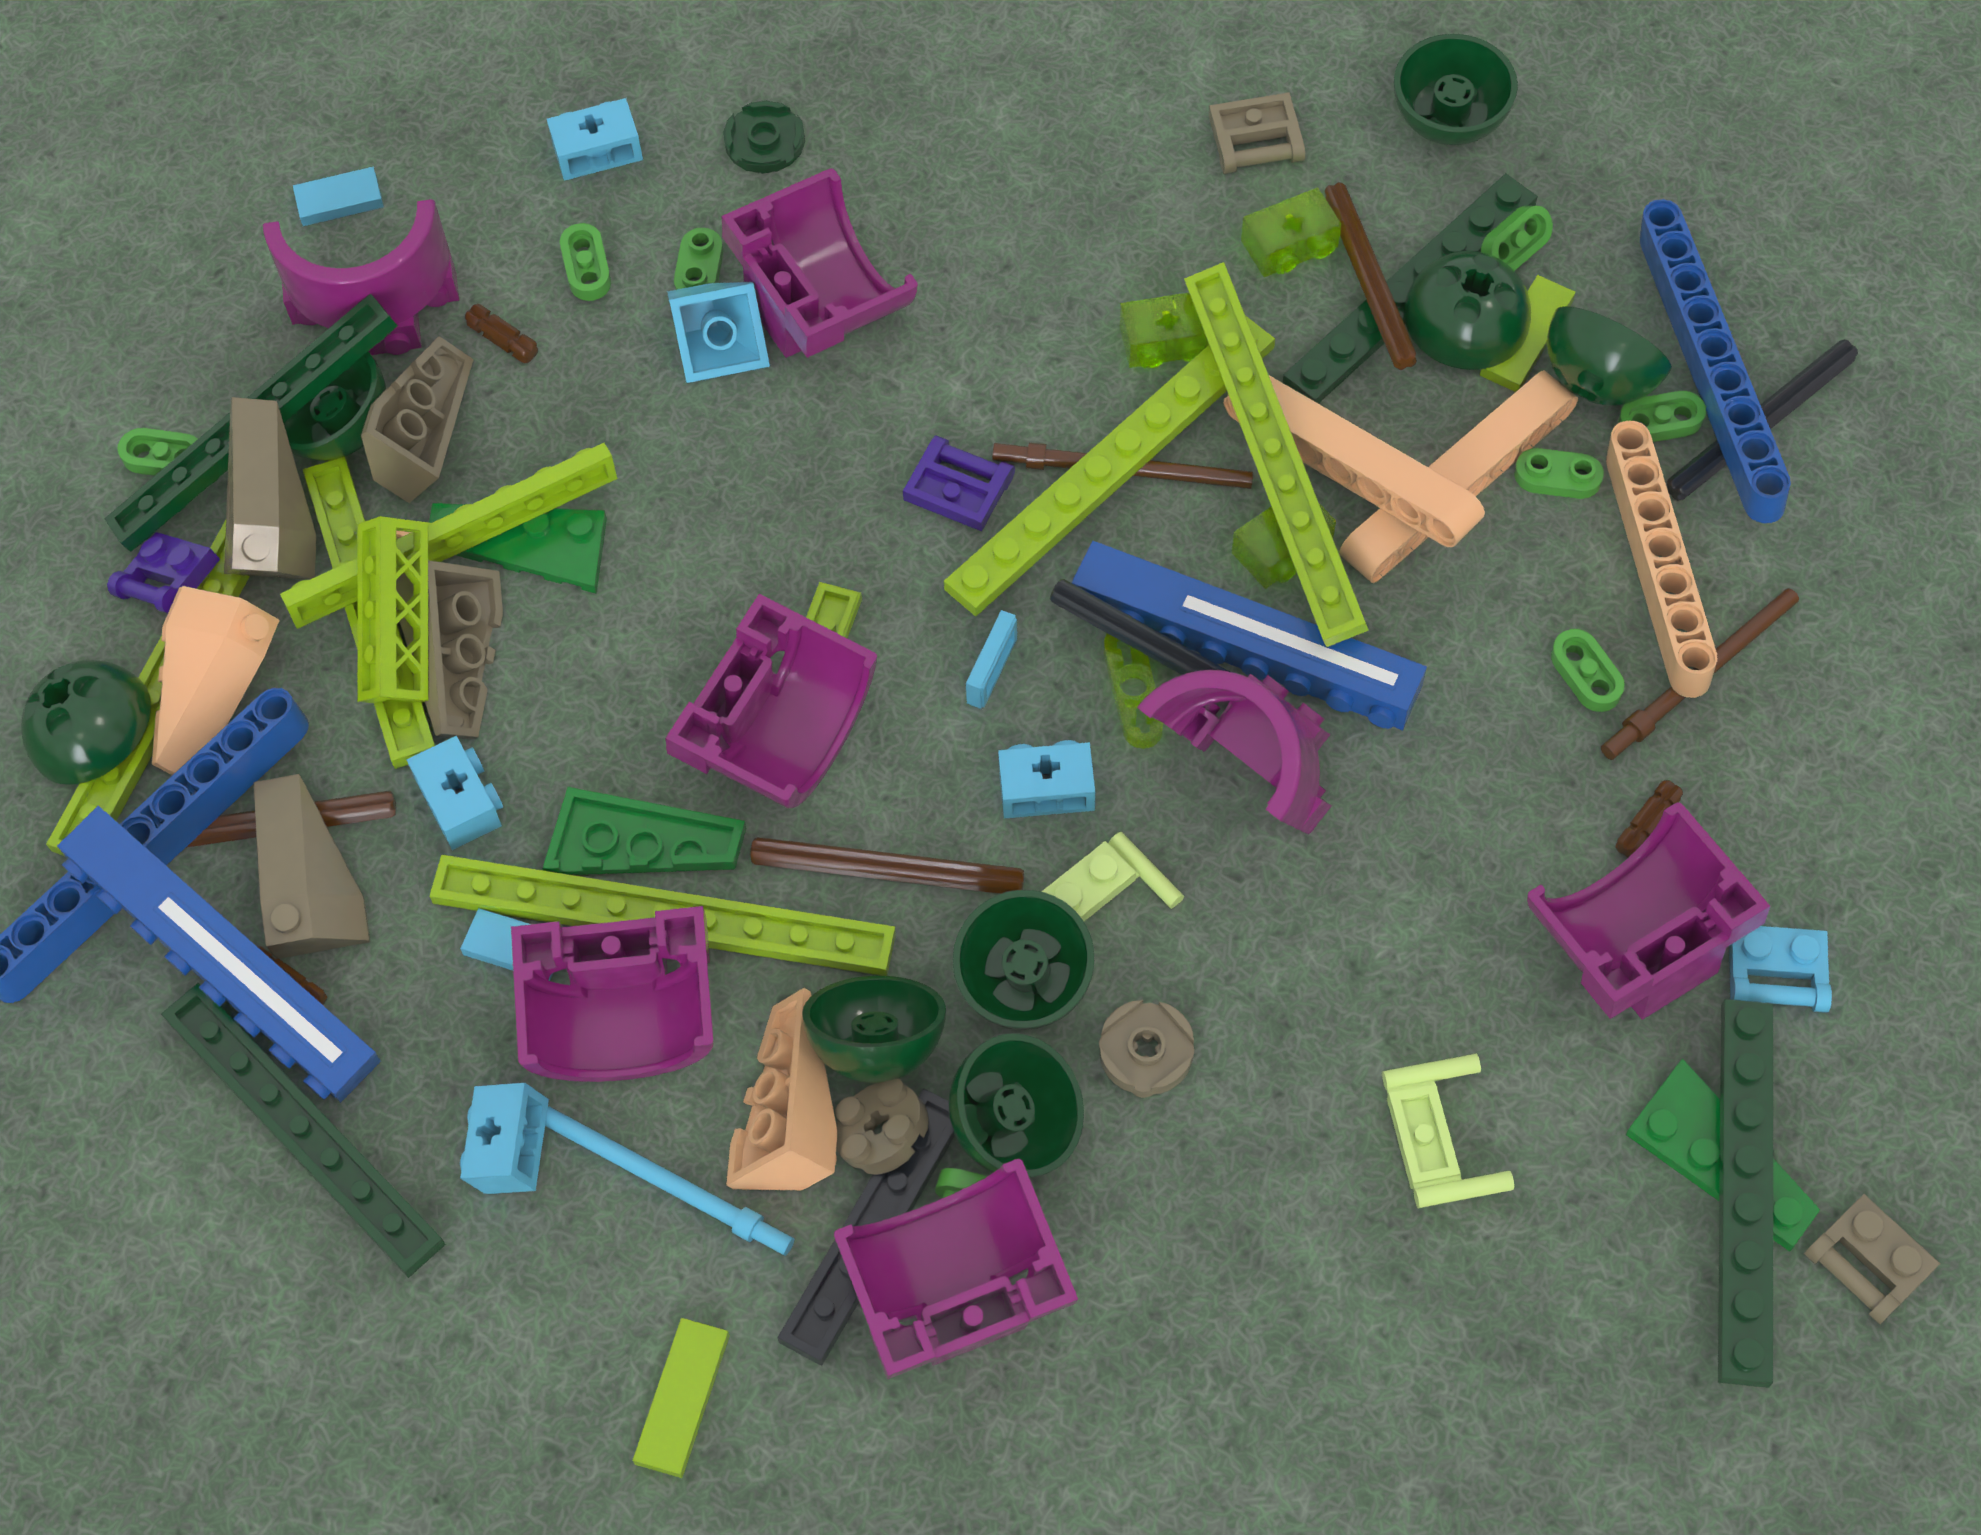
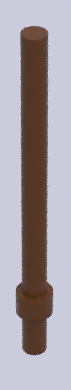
[992,442,1253,489]
[1601,588,1799,760]

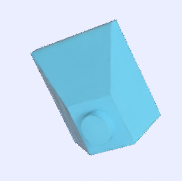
[667,282,770,383]

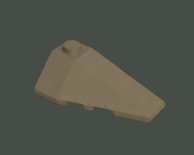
[361,336,474,503]
[224,397,316,579]
[396,560,503,739]
[253,774,370,959]

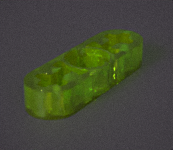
[1104,633,1164,749]

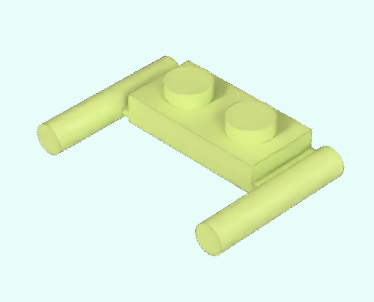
[1041,832,1184,921]
[1382,1054,1514,1208]

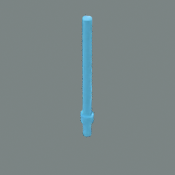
[545,1106,795,1256]

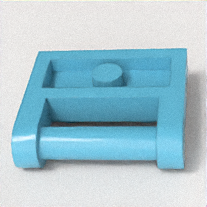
[1729,926,1832,1013]

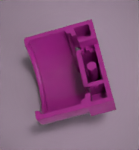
[721,168,918,358]
[262,199,459,355]
[665,594,877,808]
[1137,670,1332,834]
[1527,803,1770,1020]
[511,906,714,1082]
[834,1159,1078,1380]

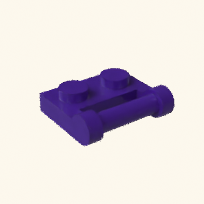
[903,435,1015,531]
[107,532,220,614]

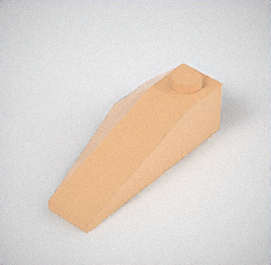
[152,586,280,775]
[726,988,837,1191]

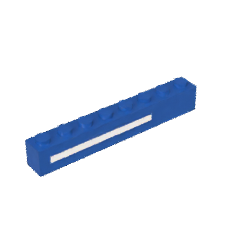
[1071,541,1427,730]
[57,806,381,1103]

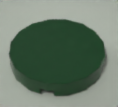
[723,100,805,174]

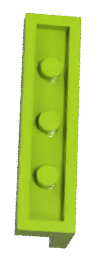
[357,516,428,703]

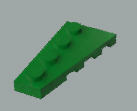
[429,503,607,594]
[542,787,747,875]
[1626,1058,1820,1252]

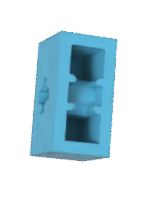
[547,98,643,181]
[407,735,503,850]
[998,740,1095,819]
[460,1083,549,1194]

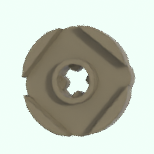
[1099,1000,1194,1098]
[835,1079,929,1175]

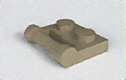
[1209,92,1305,174]
[1804,1194,1940,1325]

